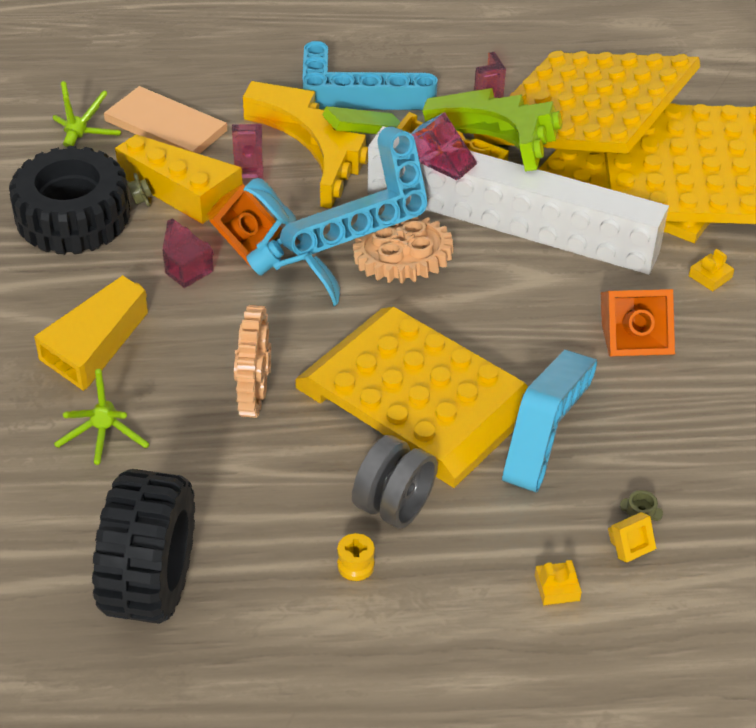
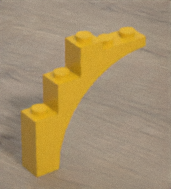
[243,81,368,209]

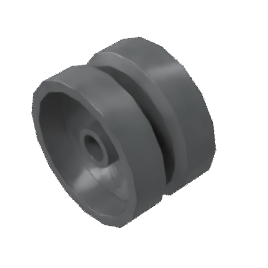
[352,435,438,529]

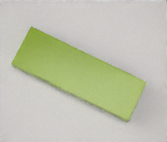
[322,106,400,134]

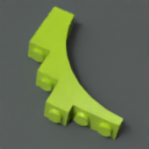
[422,88,562,172]

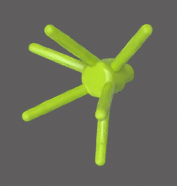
[52,81,121,147]
[54,369,149,465]

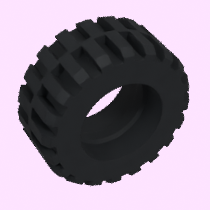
[9,146,131,255]
[92,469,195,624]

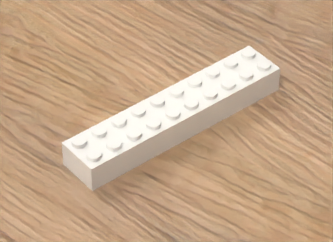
[368,126,669,275]

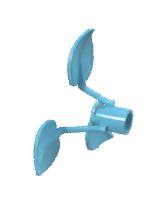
[243,178,340,307]

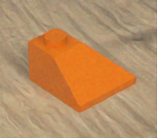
[207,184,282,267]
[601,289,675,356]

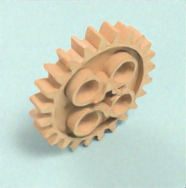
[353,217,454,283]
[234,305,271,418]

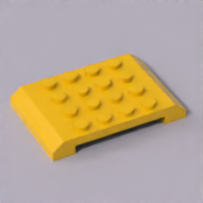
[295,307,528,488]

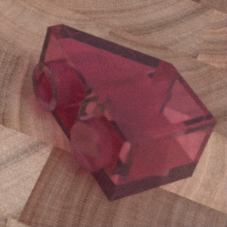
[410,112,478,180]
[162,218,214,288]

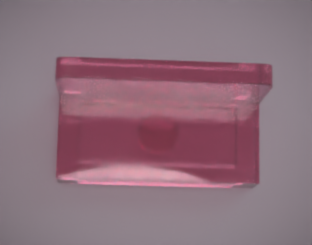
[474,52,506,98]
[232,124,264,180]

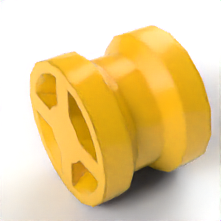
[337,533,375,581]

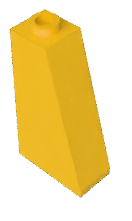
[34,275,148,391]

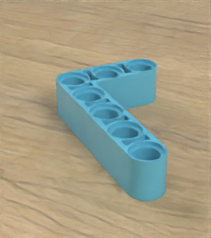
[302,41,438,110]
[280,126,427,255]
[502,349,597,493]

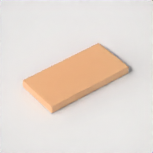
[104,86,228,154]

